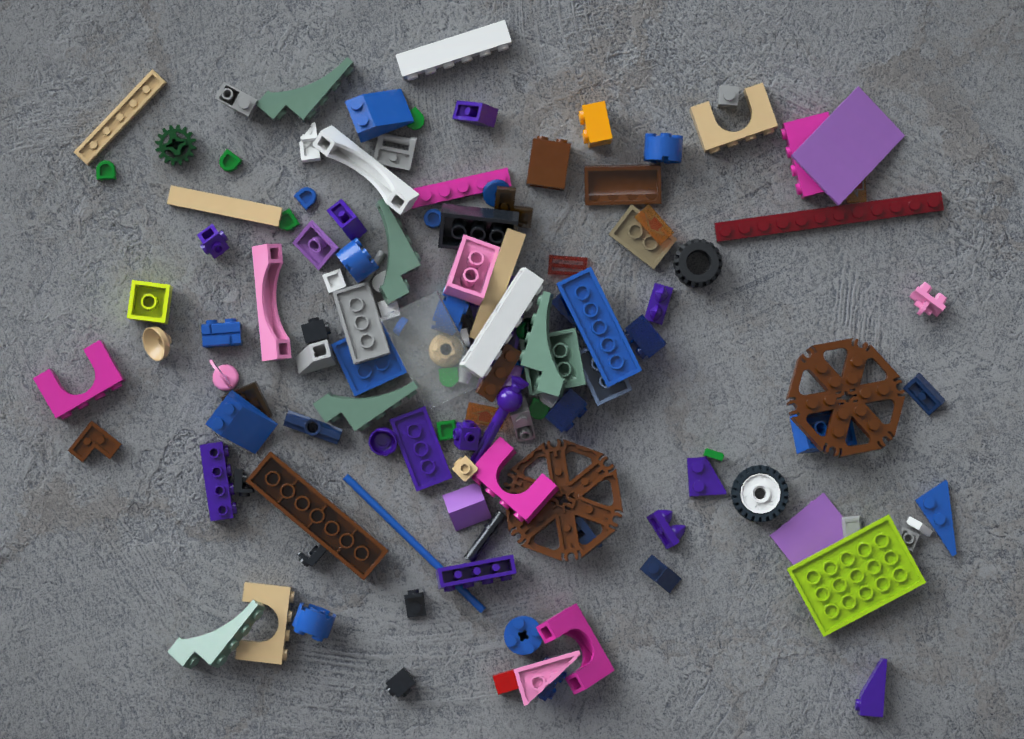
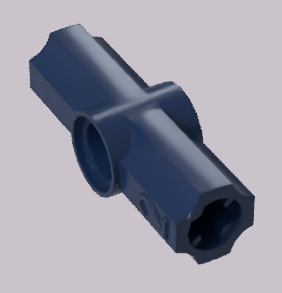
[283,410,343,445]

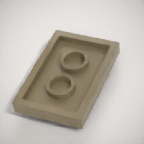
[608,204,677,270]

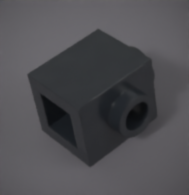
[301,317,331,345]
[386,667,416,698]

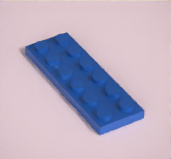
[556,267,642,388]

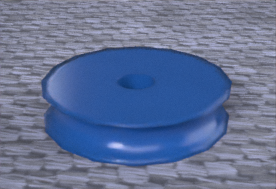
[483,179,509,208]

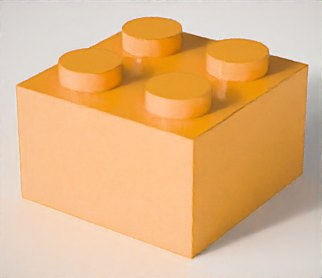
[578,101,613,148]

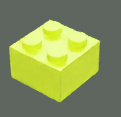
[127,280,173,325]

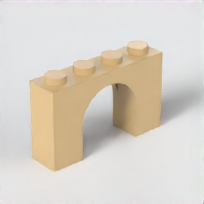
[690,83,778,154]
[235,582,295,665]

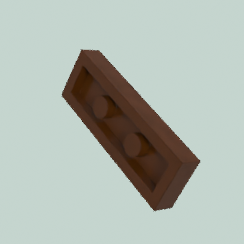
[475,343,521,402]

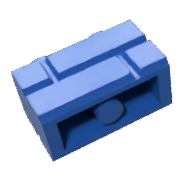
[201,318,243,348]

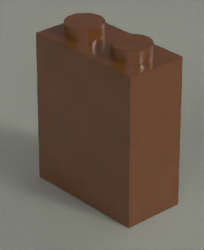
[526,136,571,191]

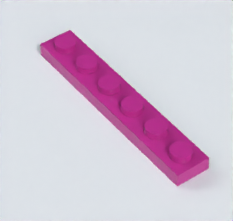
[410,168,512,210]

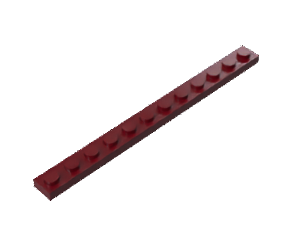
[714,191,944,242]

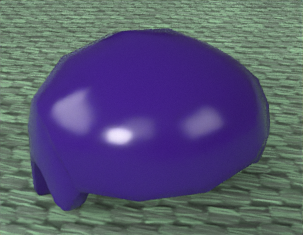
[368,427,398,456]

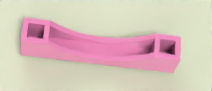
[252,244,292,361]

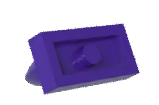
[644,283,673,325]
[646,510,686,549]

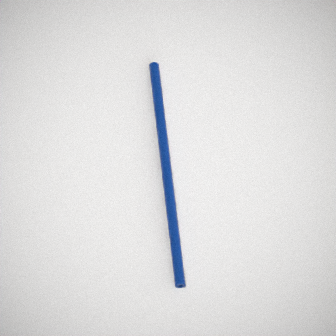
[343,474,486,613]

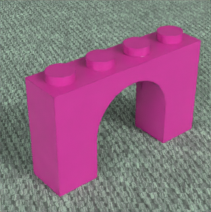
[780,112,829,199]
[33,340,125,420]
[471,437,559,524]
[536,603,614,695]

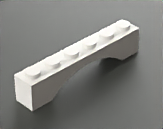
[313,125,420,215]

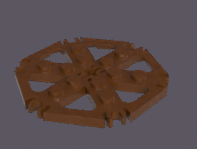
[786,338,905,458]
[503,439,623,562]

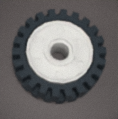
[731,465,789,522]

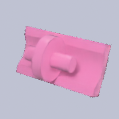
[909,282,947,317]

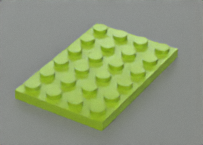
[787,514,926,637]

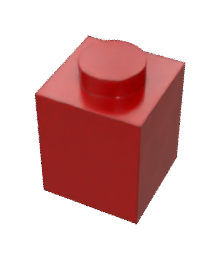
[493,668,519,695]

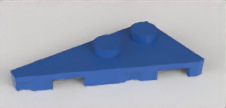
[915,480,957,556]

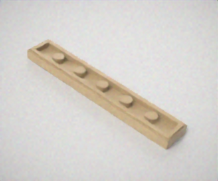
[74,69,167,166]
[167,185,283,227]
[469,228,526,339]

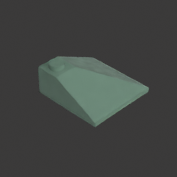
[519,328,586,396]

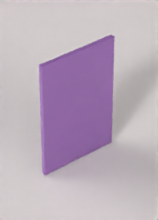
[791,86,905,206]
[769,493,843,565]

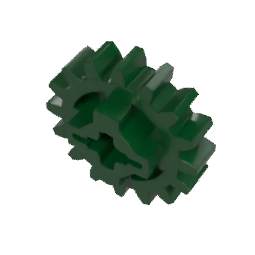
[155,124,197,167]

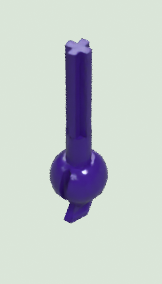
[470,375,529,464]

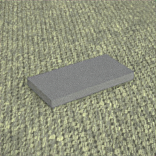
[332,281,391,365]

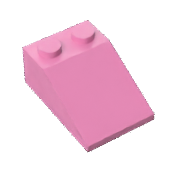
[443,235,500,306]

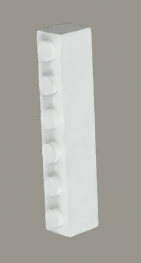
[396,20,512,81]
[459,267,544,378]

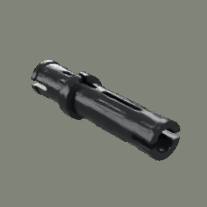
[464,510,507,562]

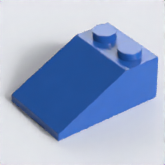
[345,89,414,143]
[206,390,278,454]
[790,411,857,454]

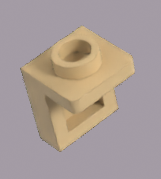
[452,455,478,482]

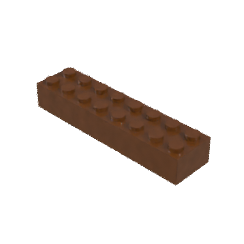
[246,451,390,580]

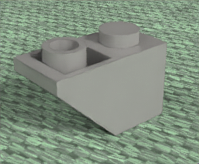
[215,82,258,119]
[295,339,336,375]
[510,396,536,442]

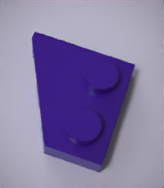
[687,457,726,496]

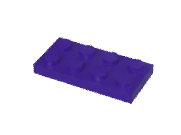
[390,406,452,492]

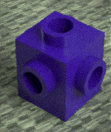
[197,224,230,259]
[453,420,482,450]

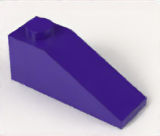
[855,658,887,717]

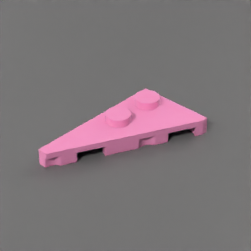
[514,650,581,706]

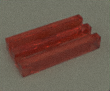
[548,255,587,276]

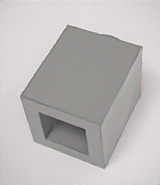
[717,85,739,109]

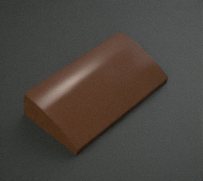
[584,164,662,206]

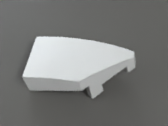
[299,122,321,163]

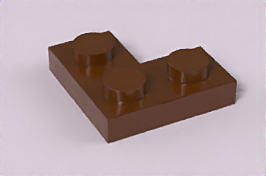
[68,420,122,463]

